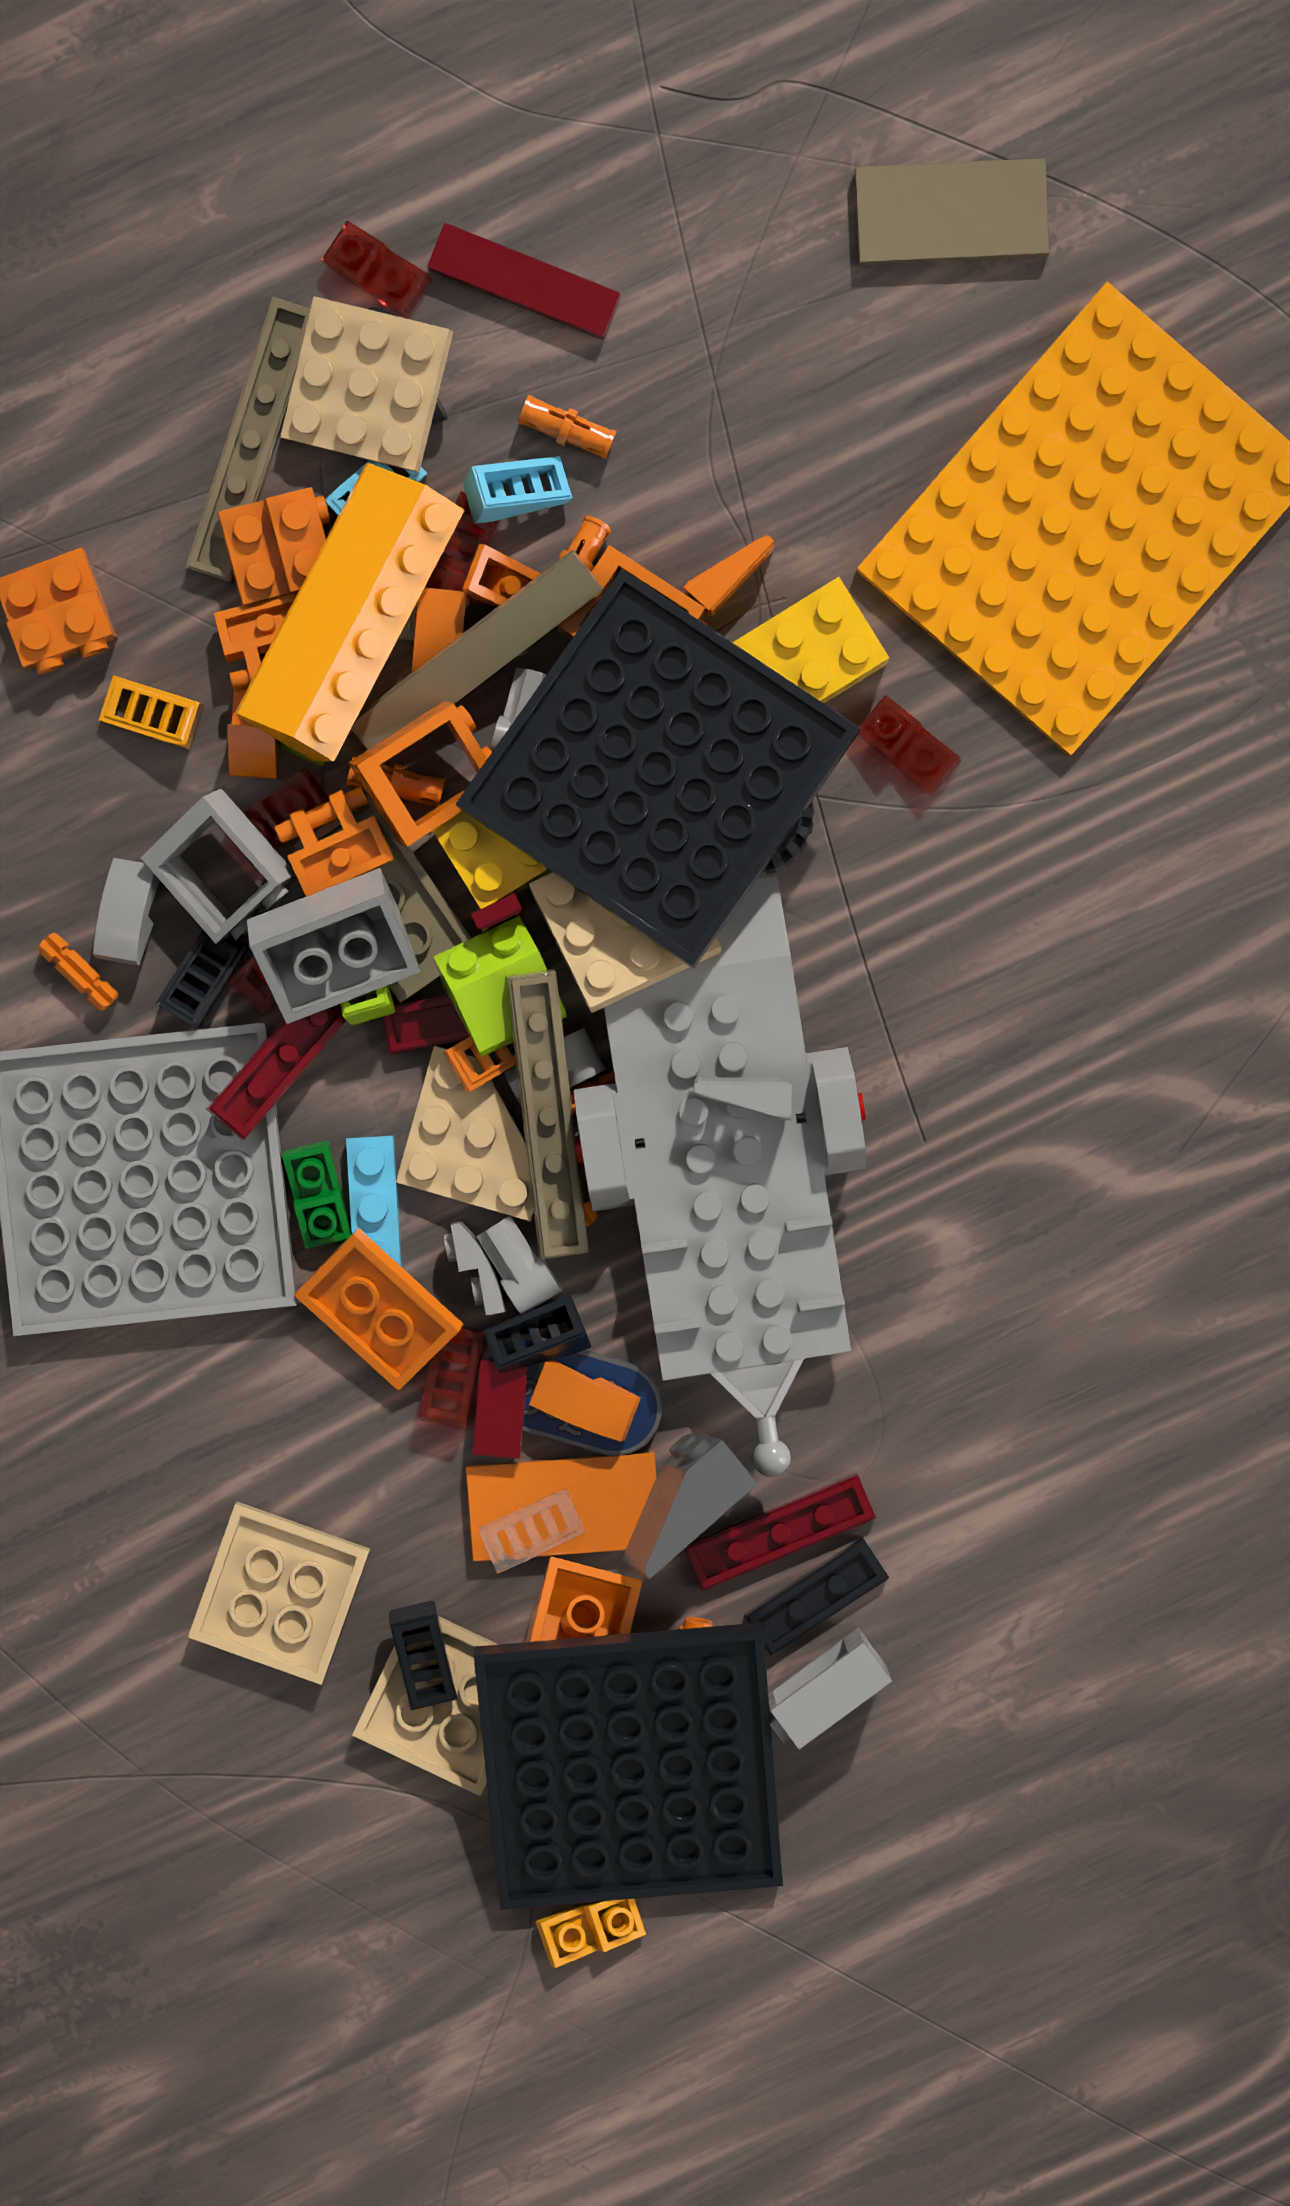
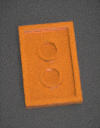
[294,1228,463,1391]

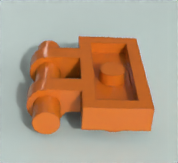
[214,591,299,692]
[275,786,395,896]

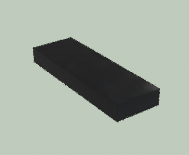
[745,1537,889,1655]

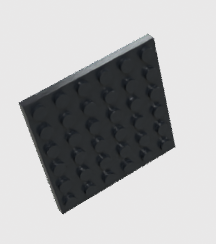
[455,569,860,969]
[473,1622,783,1910]

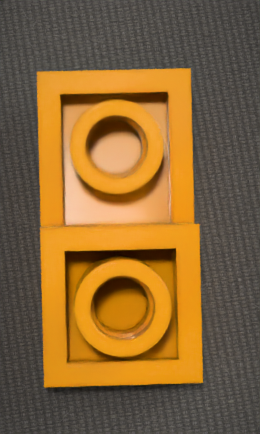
[535,1899,646,1968]

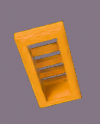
[99,675,204,751]

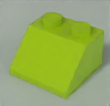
[433,916,567,1057]

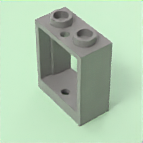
[141,789,296,944]
[768,1628,892,1749]

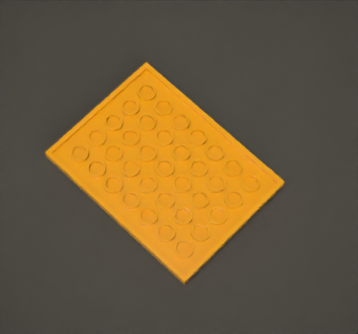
[856,281,1290,757]

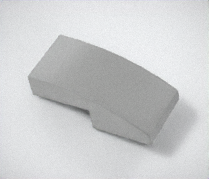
[93,858,160,966]
[444,1221,507,1315]

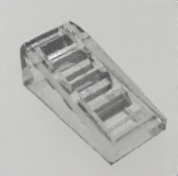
[478,1488,586,1574]

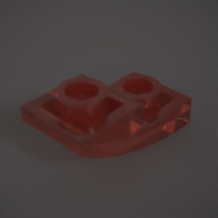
[321,220,432,318]
[858,695,961,797]
[242,768,330,866]

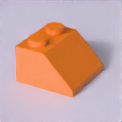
[525,1556,642,1642]

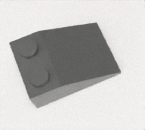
[621,1433,758,1579]

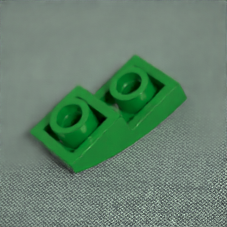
[282,1140,352,1249]

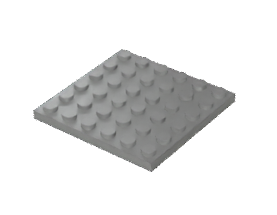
[0,1023,298,1336]

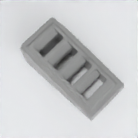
[693,1077,792,1121]

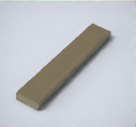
[185,296,310,584]
[351,549,603,749]
[506,970,589,1260]

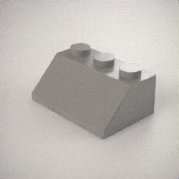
[247,868,420,1024]

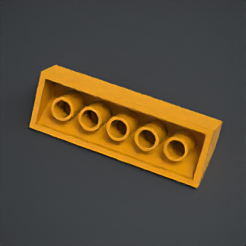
[235,463,465,762]

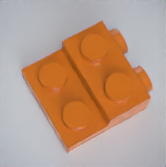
[217,487,330,606]
[0,547,117,675]

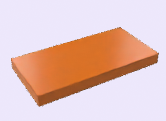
[466,1451,657,1561]

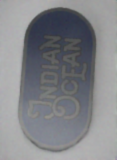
[477,1333,662,1456]

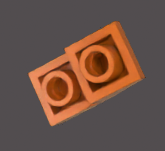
[411,588,466,673]
[529,1360,641,1442]

